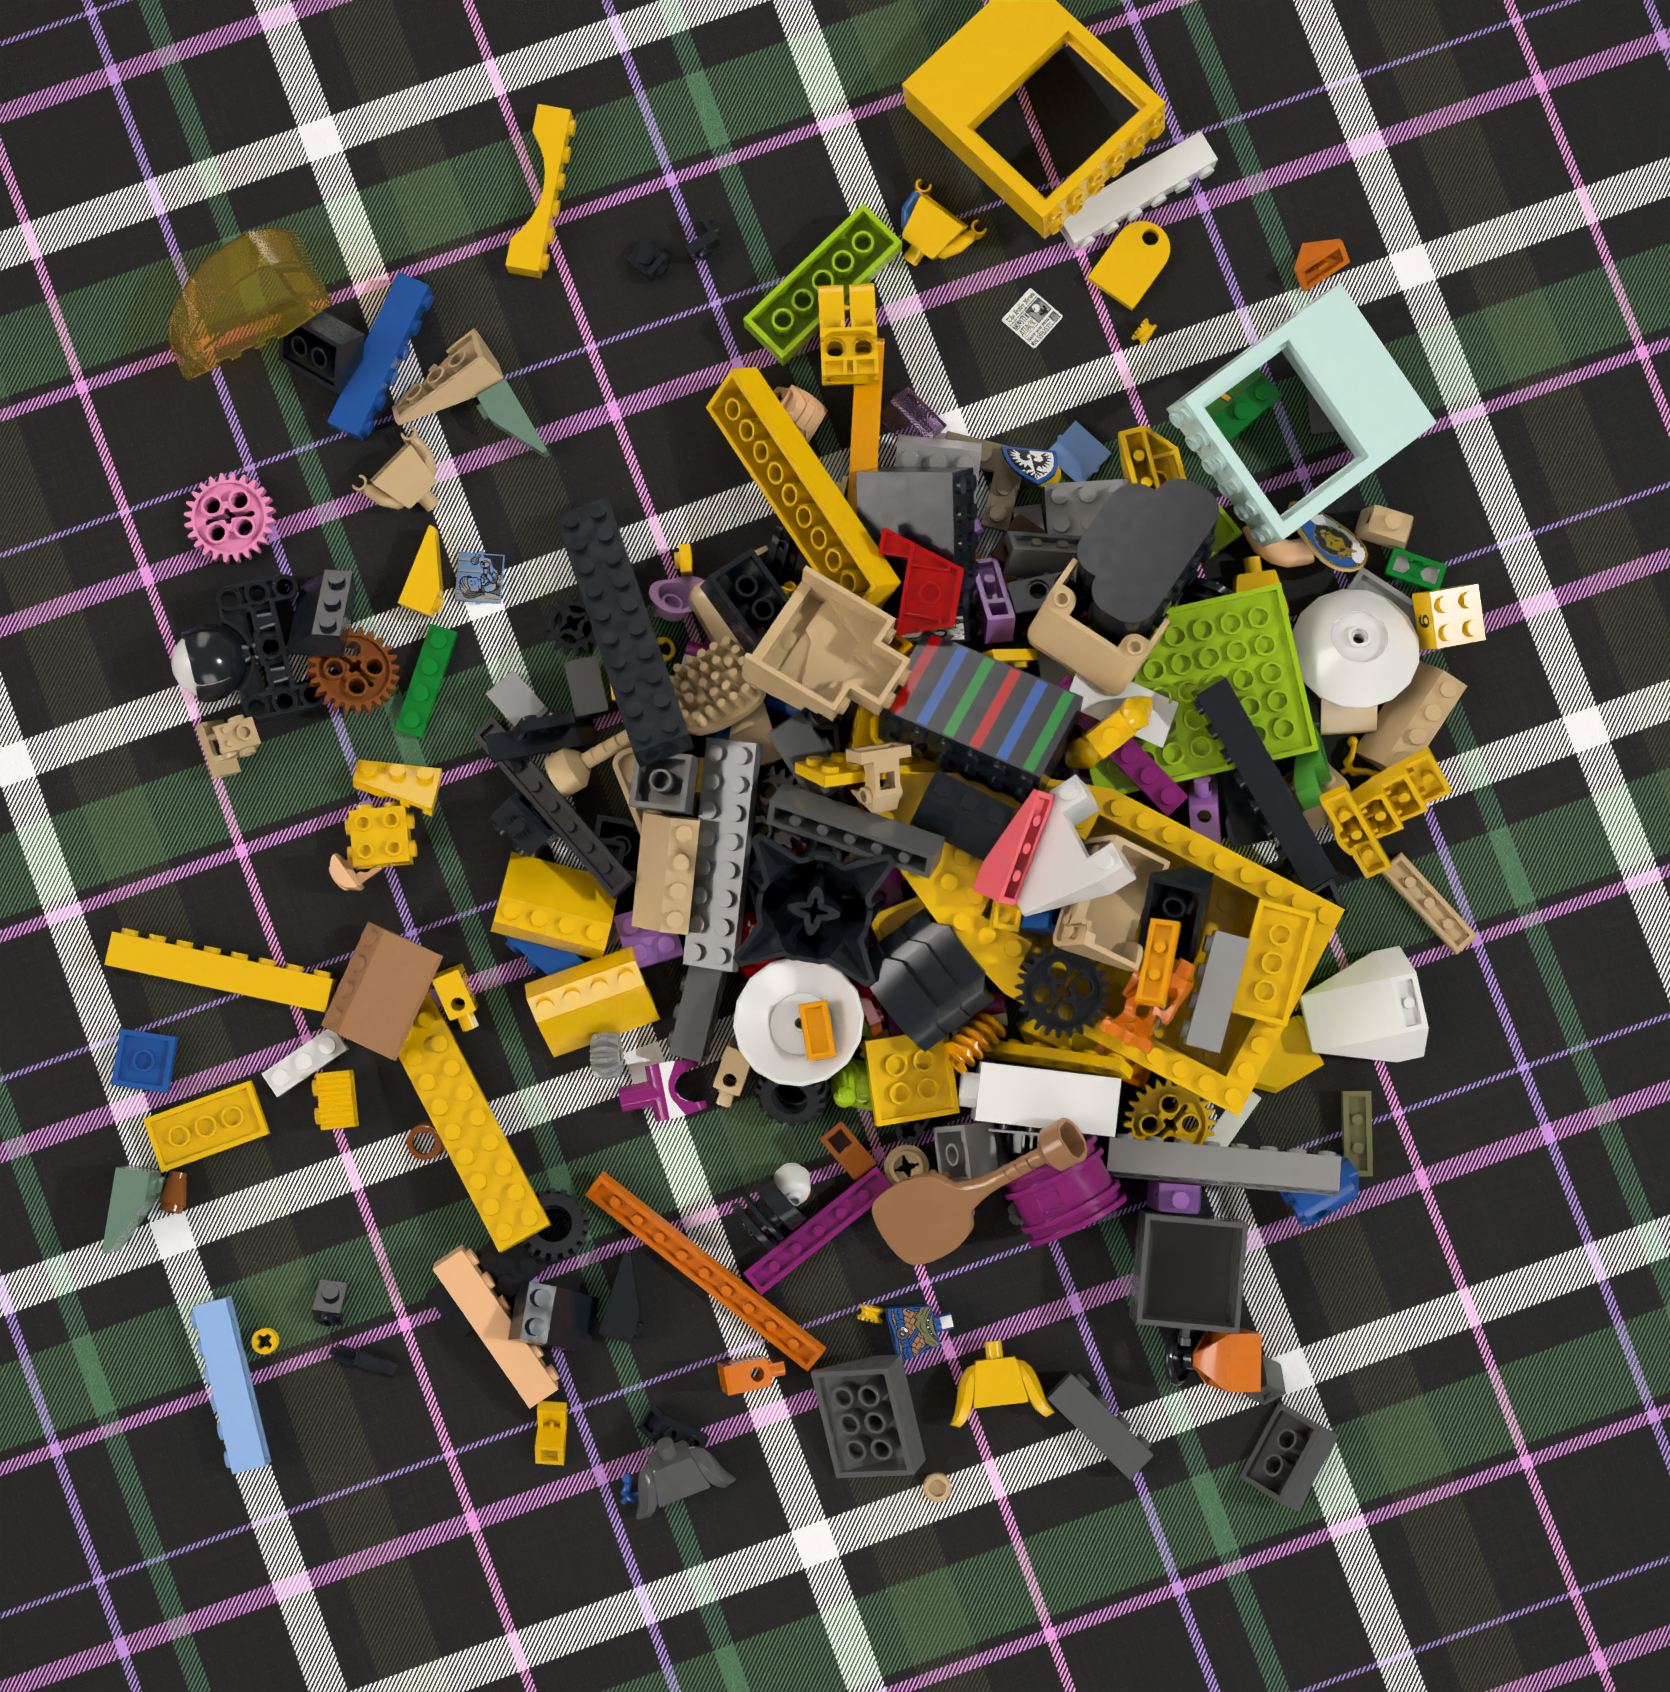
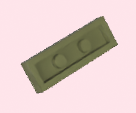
[1341,1091,1373,1177]

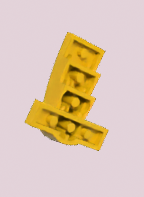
[1319,747,1452,879]

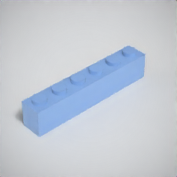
[190,1296,271,1474]

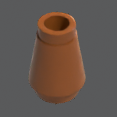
[158,1171,187,1214]

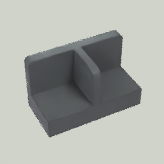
[564,656,609,719]

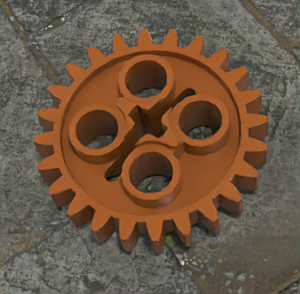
[307,626,400,716]

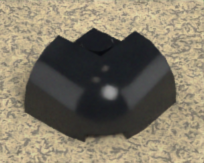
[589,815,641,881]

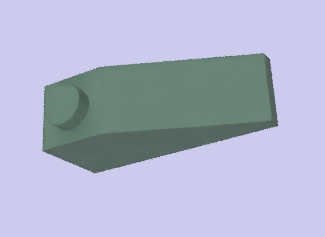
[476,379,550,458]

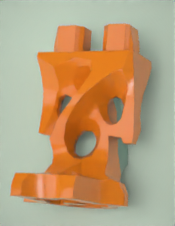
[1100,958,1196,1054]

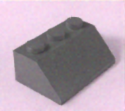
[767,708,845,798]
[1239,1402,1339,1511]

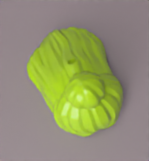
[831,1058,873,1111]

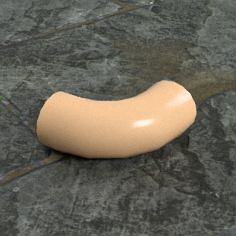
[1242,526,1314,568]

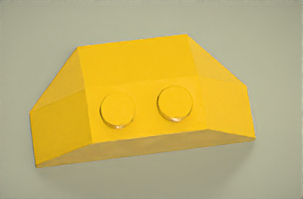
[1118,425,1186,490]

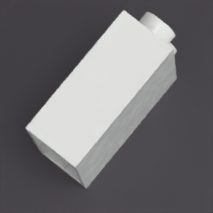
[958,1061,1121,1137]

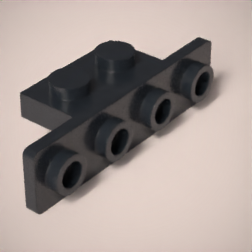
[485,710,598,763]

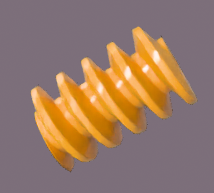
[943,1012,1006,1074]

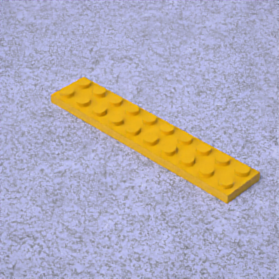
[398,989,551,1253]

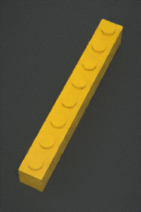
[104,928,337,1012]

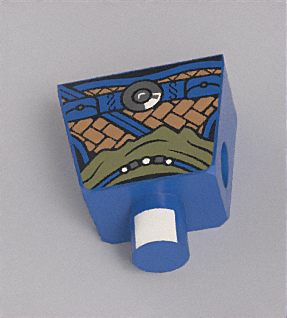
[885,1303,954,1362]

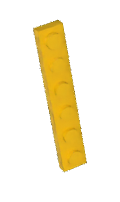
[980,1039,1134,1080]

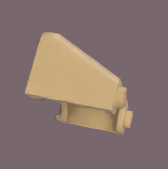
[1053,834,1170,971]

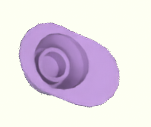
[649,576,704,622]

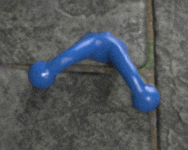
[620,1473,658,1505]

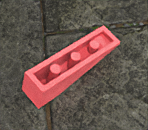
[973,789,1055,906]

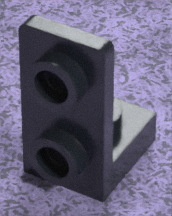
[638,1403,708,1448]

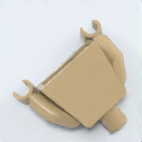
[352,426,440,512]

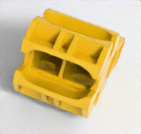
[818,283,879,385]

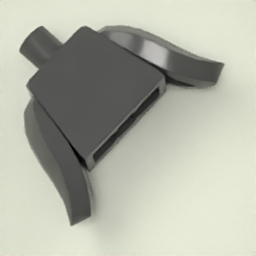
[636,1437,736,1520]

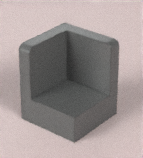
[1245,1355,1286,1405]

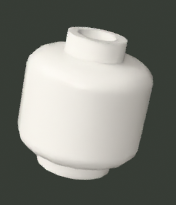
[773,1163,811,1206]

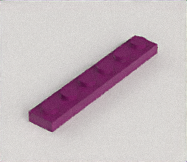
[1056,673,1188,817]
[743,1166,892,1295]

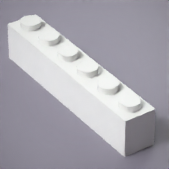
[1060,131,1218,251]

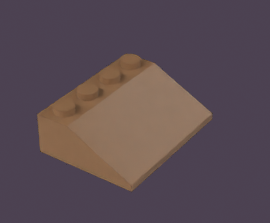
[321,922,443,1061]

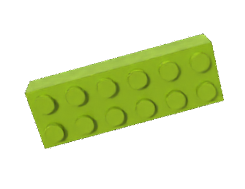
[743,203,903,366]

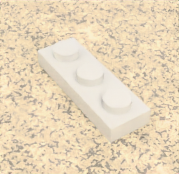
[262,1029,349,1097]

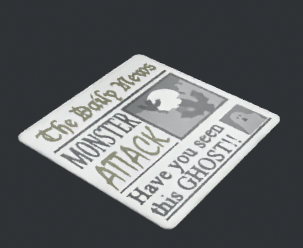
[1002,288,1063,348]

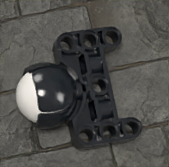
[171,574,325,724]

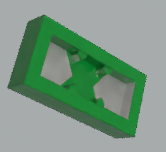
[1383,547,1447,591]

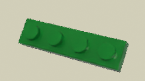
[395,623,458,739]

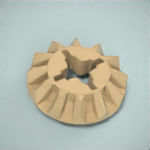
[884,1145,929,1185]

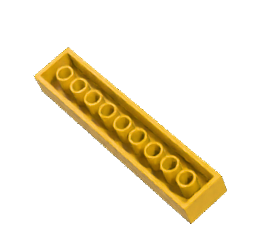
[706,367,901,608]

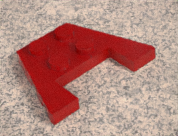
[878,528,964,636]

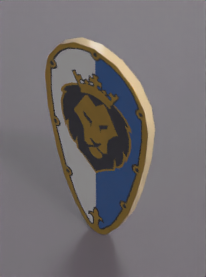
[1288,501,1368,572]

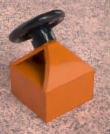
[1164,1328,1262,1392]

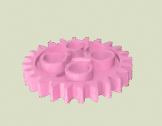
[184,472,277,564]

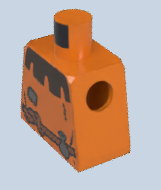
[717,1355,786,1396]

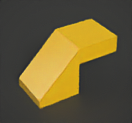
[535,1401,567,1465]

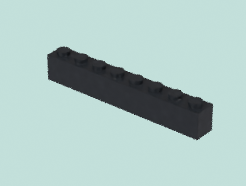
[1191,675,1337,891]

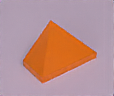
[1294,239,1350,293]

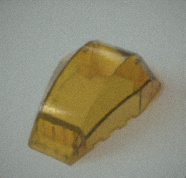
[168,227,333,381]

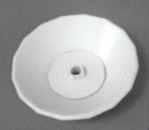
[1292,589,1419,708]
[733,958,864,1087]

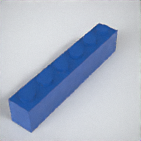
[327,272,434,441]

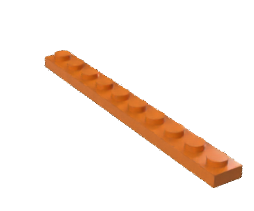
[585,1171,826,1372]

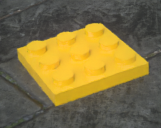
[863,1034,960,1127]

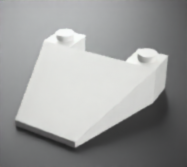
[1017,775,1136,917]

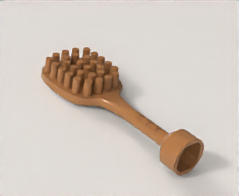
[872,1118,1087,1265]

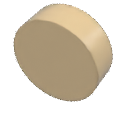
[923,1472,952,1502]

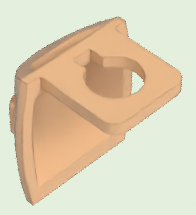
[773,385,828,443]
[329,853,383,891]

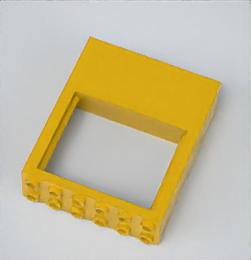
[902,0,1165,239]

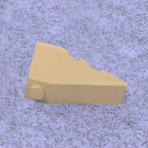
[392,329,503,425]

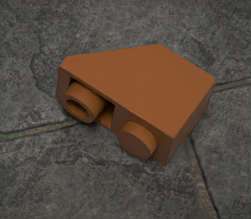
[820,1120,878,1181]

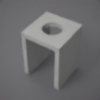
[486,670,548,726]

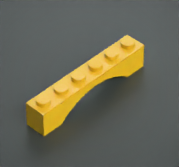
[506,104,576,279]

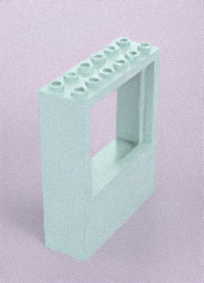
[1166,283,1437,547]

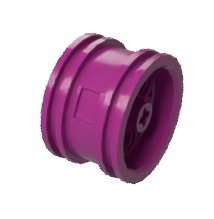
[1002,1134,1127,1247]

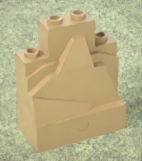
[742,565,911,721]

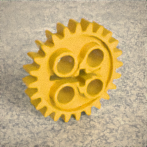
[1123,1078,1216,1145]

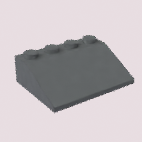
[811,1354,926,1478]

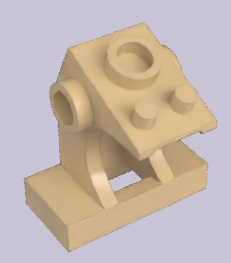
[195,715,261,779]
[845,741,911,814]

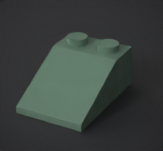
[102,1165,166,1254]

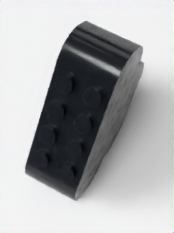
[1073,479,1219,647]

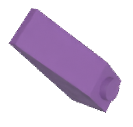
[975,557,1016,644]

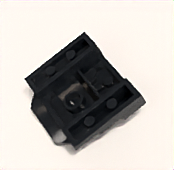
[867,908,995,1052]

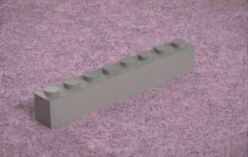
[1107,1134,1342,1197]

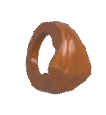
[406,1121,445,1160]

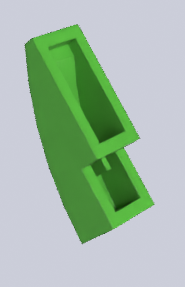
[1294,722,1332,811]

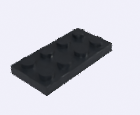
[425,1240,550,1339]

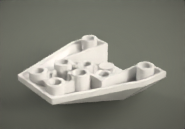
[1299,946,1429,1062]

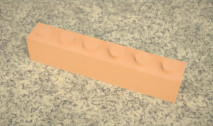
[433,1244,560,1409]

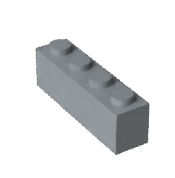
[1180,930,1250,1053]

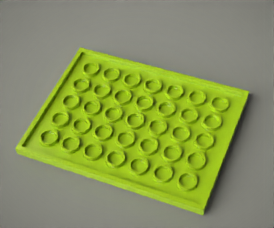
[1065,583,1319,794]

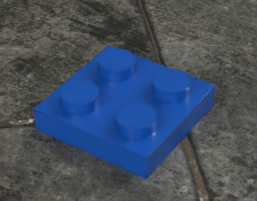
[111,1029,178,1093]

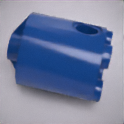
[1279,1149,1359,1228]

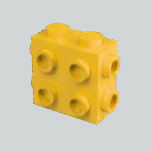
[345,802,417,870]

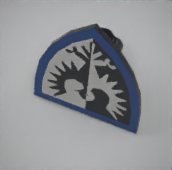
[1001,446,1058,490]

